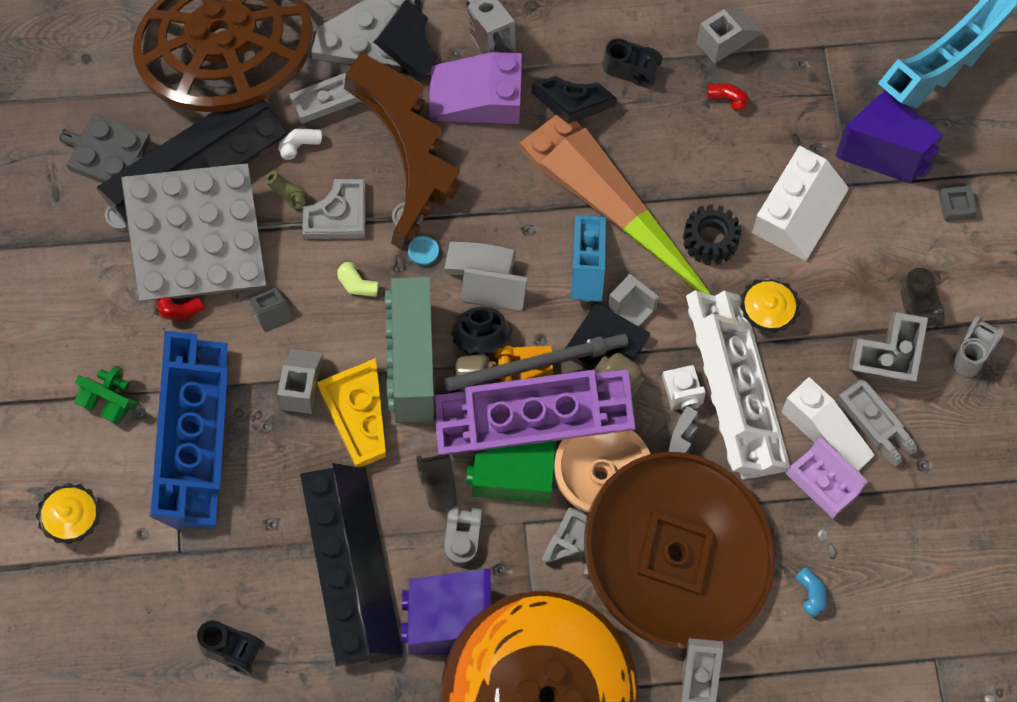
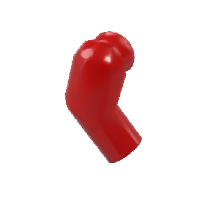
[707,84,749,110]
[156,296,205,322]

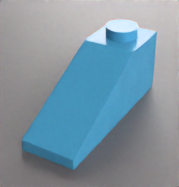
[570,215,606,302]

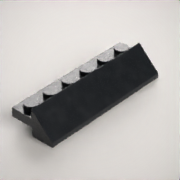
[96,100,287,228]
[300,463,403,667]

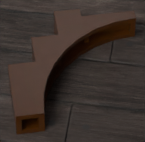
[344,52,461,249]

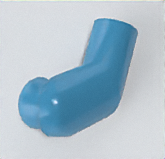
[795,567,827,617]

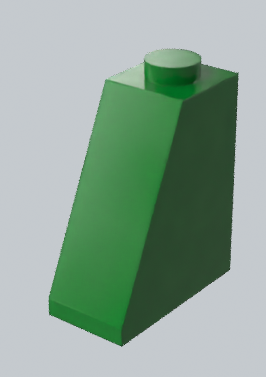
[466,441,556,503]

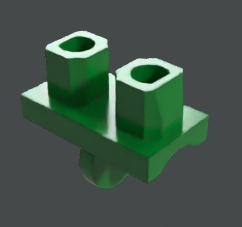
[74,366,139,424]

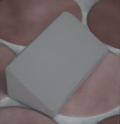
[461,267,527,311]

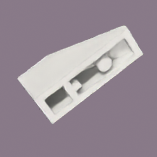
[782,377,875,471]

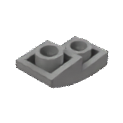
[444,242,516,275]
[668,406,698,453]

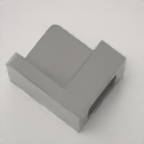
[607,274,659,327]

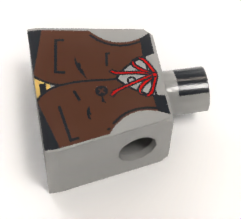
[466,0,517,54]

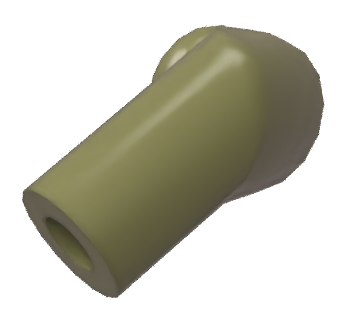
[265,171,307,209]

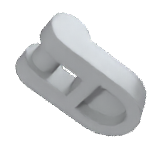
[444,505,482,567]

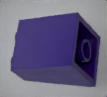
[836,90,943,183]
[401,569,491,654]

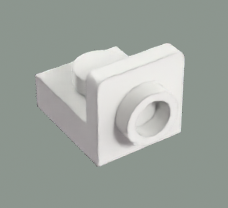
[662,365,706,411]

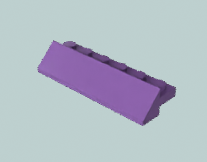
[435,369,636,456]

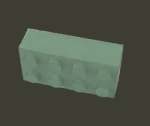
[385,277,434,422]

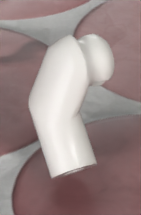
[278,129,322,160]

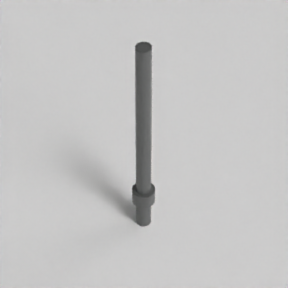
[444,334,628,391]

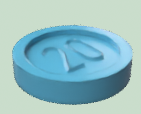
[408,236,439,266]

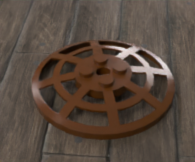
[133,0,313,112]

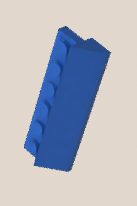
[150,331,228,530]

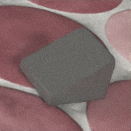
[249,287,293,332]

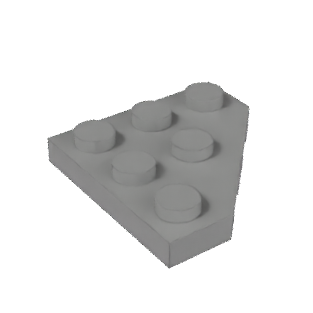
[311,0,416,72]

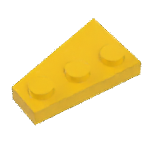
[317,358,386,468]

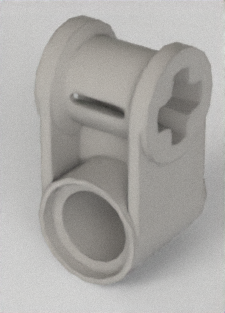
[953,314,1005,378]

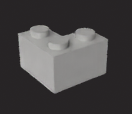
[848,312,928,382]

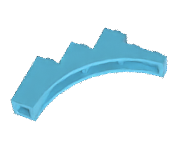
[878,0,1017,108]

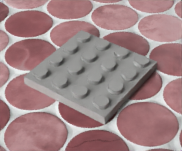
[121,163,266,303]

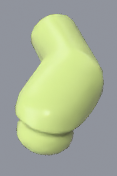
[337,262,379,297]

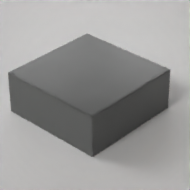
[938,186,977,221]

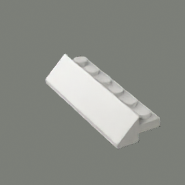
[686,290,790,480]

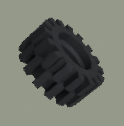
[683,204,741,265]

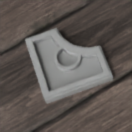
[302,179,365,239]

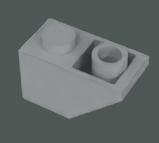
[697,9,762,64]
[277,349,323,414]

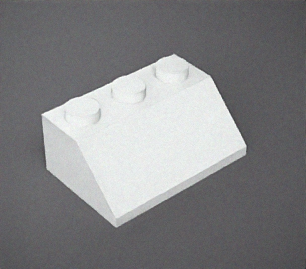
[752,146,849,261]

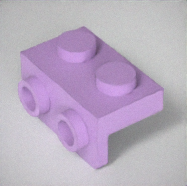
[785,438,868,519]

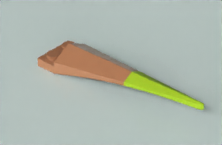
[518,114,710,294]

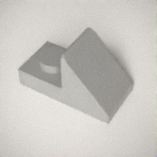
[681,638,723,702]

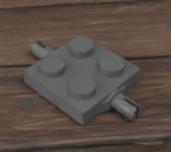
[59,113,151,183]

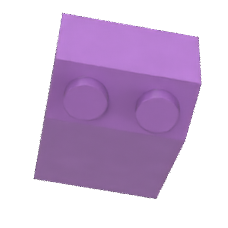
[428,52,522,124]

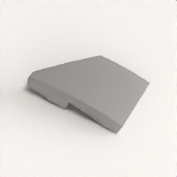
[541,507,587,563]

